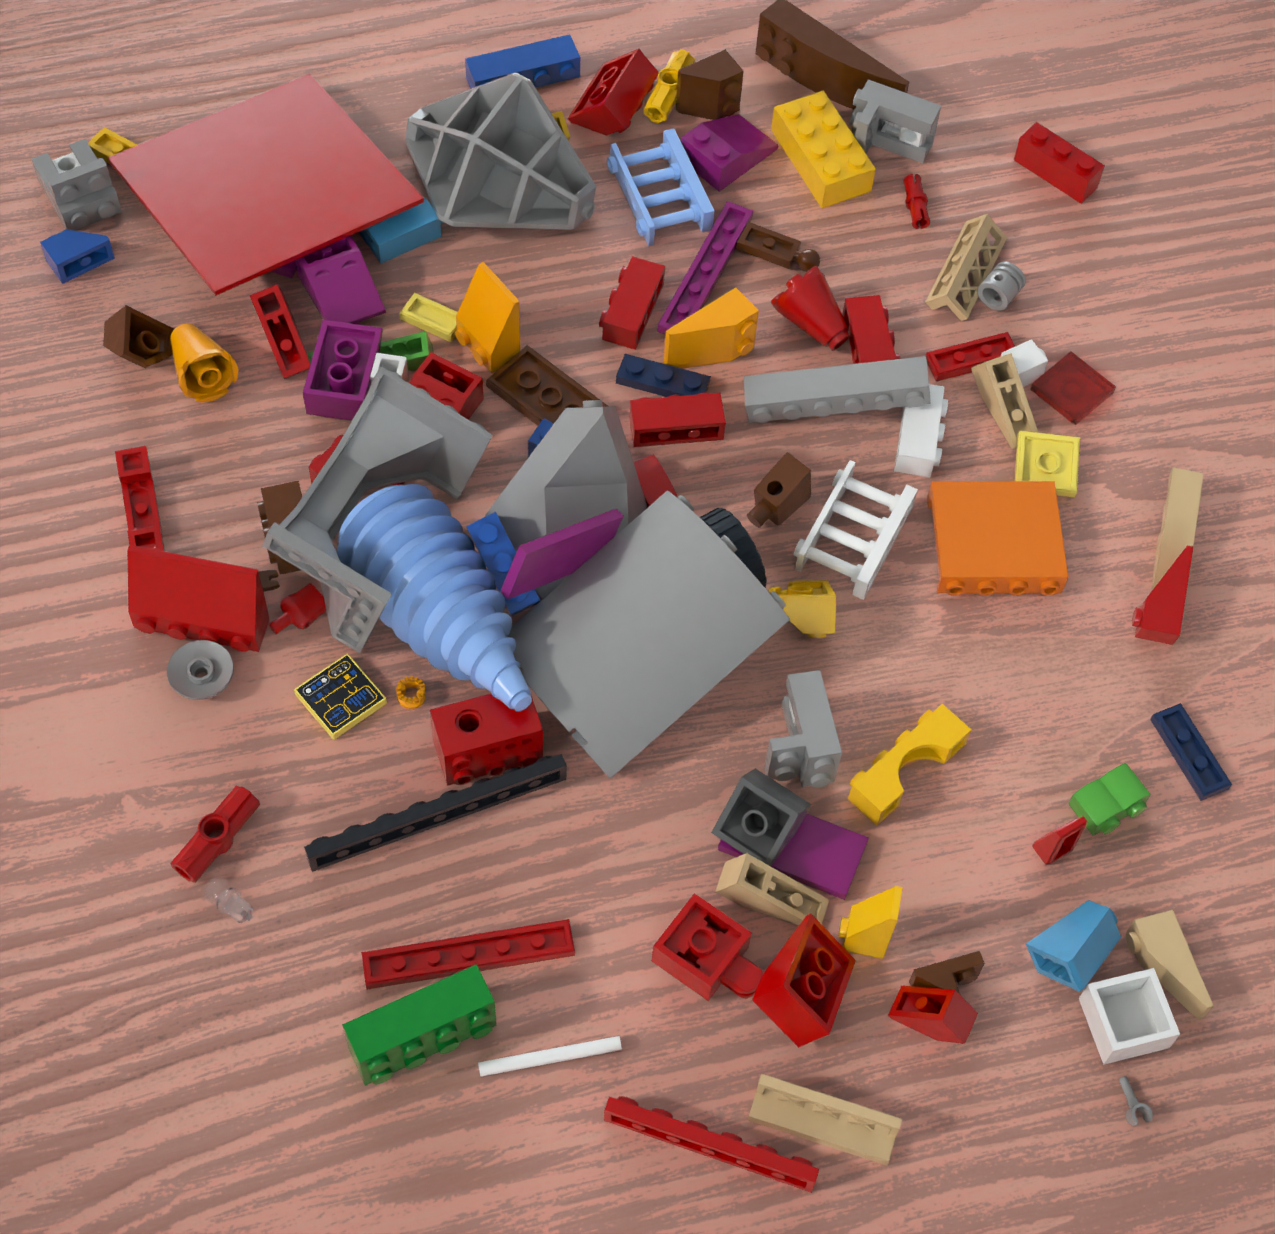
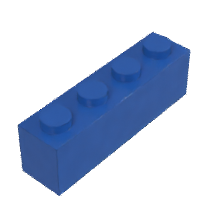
[465,34,581,89]

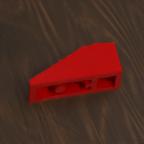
[249,284,311,379]
[1132,545,1193,645]

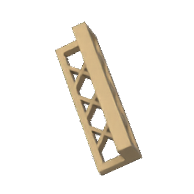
[925,214,1007,321]
[748,1074,902,1165]

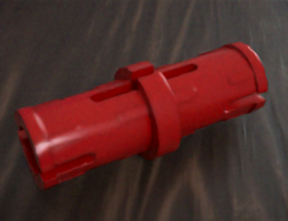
[903,174,930,229]

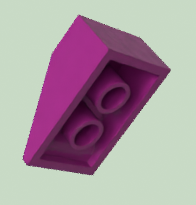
[681,114,778,192]
[303,320,383,421]

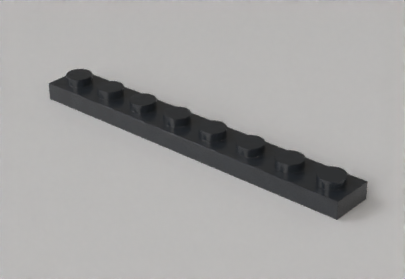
[304,754,567,872]

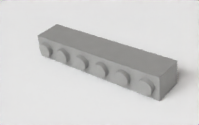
[744,356,931,423]

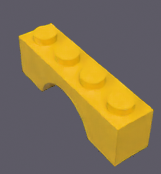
[848,704,972,826]

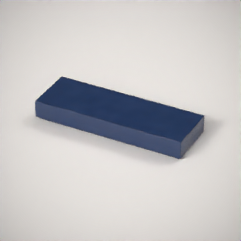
[1150,703,1232,801]

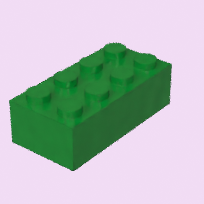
[342,964,496,1086]

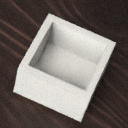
[1079,968,1180,1065]

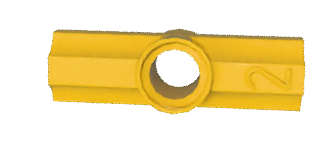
[644,49,695,124]

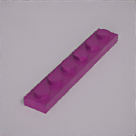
[657,201,753,335]

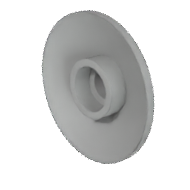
[167,640,234,700]

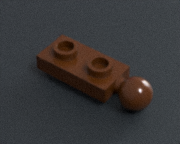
[736,222,820,272]

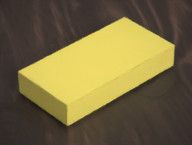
[399,293,458,342]

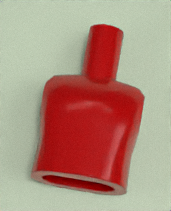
[269,583,327,634]

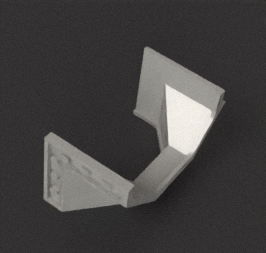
[263,366,493,653]

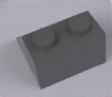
[711,768,812,866]

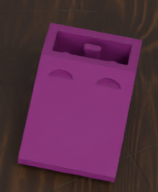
[295,235,386,324]

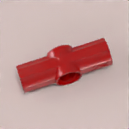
[170,786,260,883]

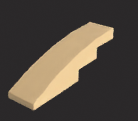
[1152,467,1203,590]

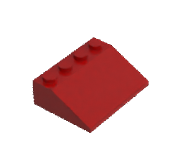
[127,545,270,652]

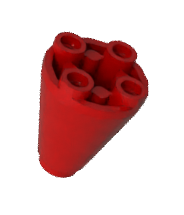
[771,266,850,351]

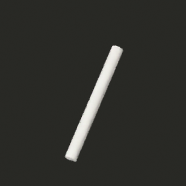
[478,1036,622,1077]

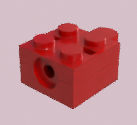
[651,893,763,1001]

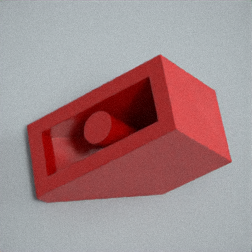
[888,985,978,1044]

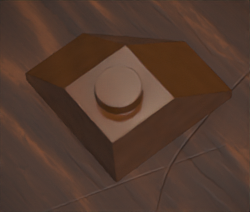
[103,305,174,369]

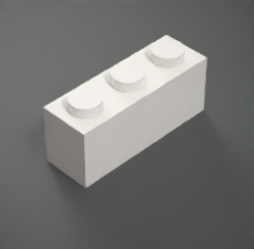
[894,384,948,478]

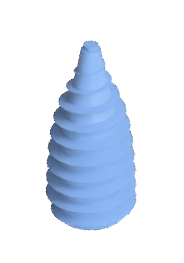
[337,484,532,711]

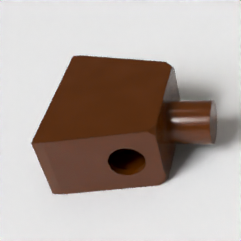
[747,452,811,528]

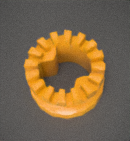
[396,676,426,709]

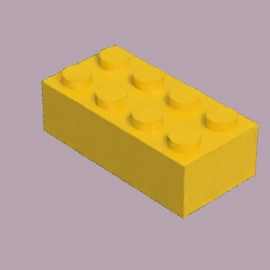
[771,90,876,208]

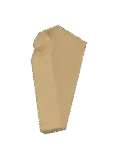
[971,353,1038,449]
[715,853,829,926]
[1126,910,1214,1019]

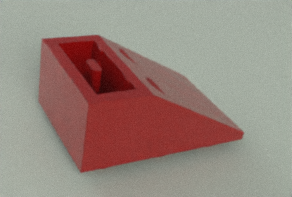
[409,352,484,419]

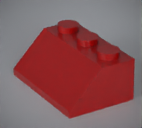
[568,48,659,136]

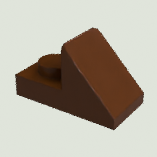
[909,951,985,995]

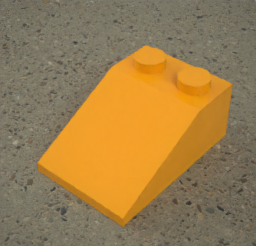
[455,262,520,374]
[663,288,759,369]

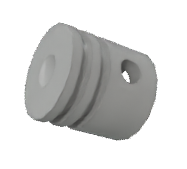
[977,261,1026,311]

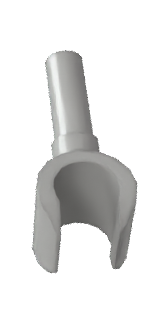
[1119,1076,1153,1126]

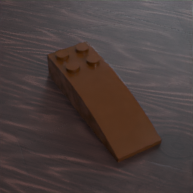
[755,0,909,110]

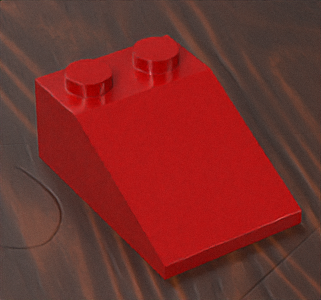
[752,914,856,1048]

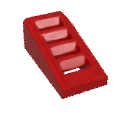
[1032,816,1087,865]

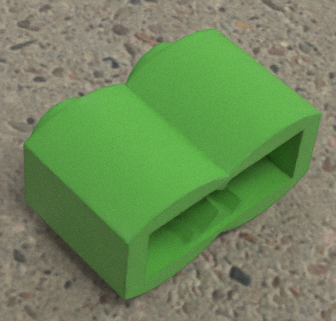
[1069,763,1151,836]

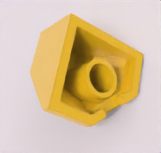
[768,580,836,638]

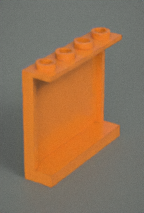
[927,481,1068,596]

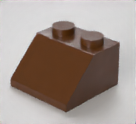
[676,49,744,120]

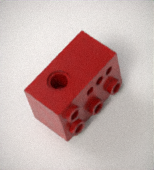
[430,684,543,786]

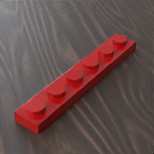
[604,1096,819,1193]

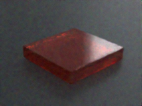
[1030,351,1116,425]

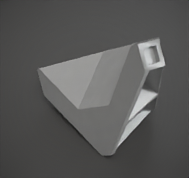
[405,72,596,230]
[485,400,647,599]

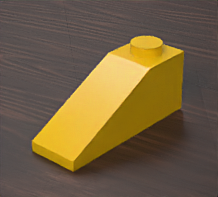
[838,886,903,959]

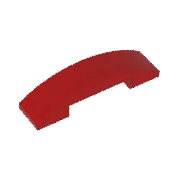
[115,446,164,551]

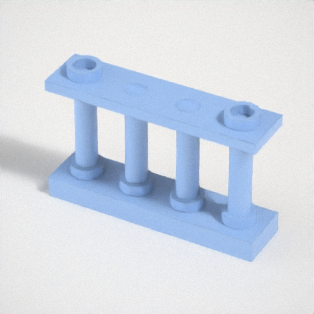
[607,128,714,247]

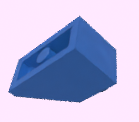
[40,229,115,284]

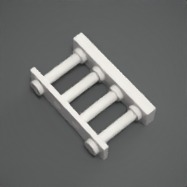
[794,460,918,600]

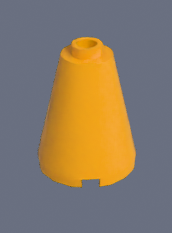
[170,323,239,403]

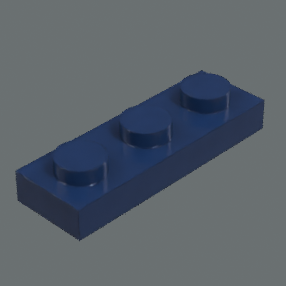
[616,354,711,397]

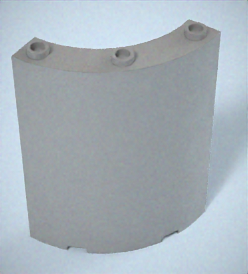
[507,490,790,778]

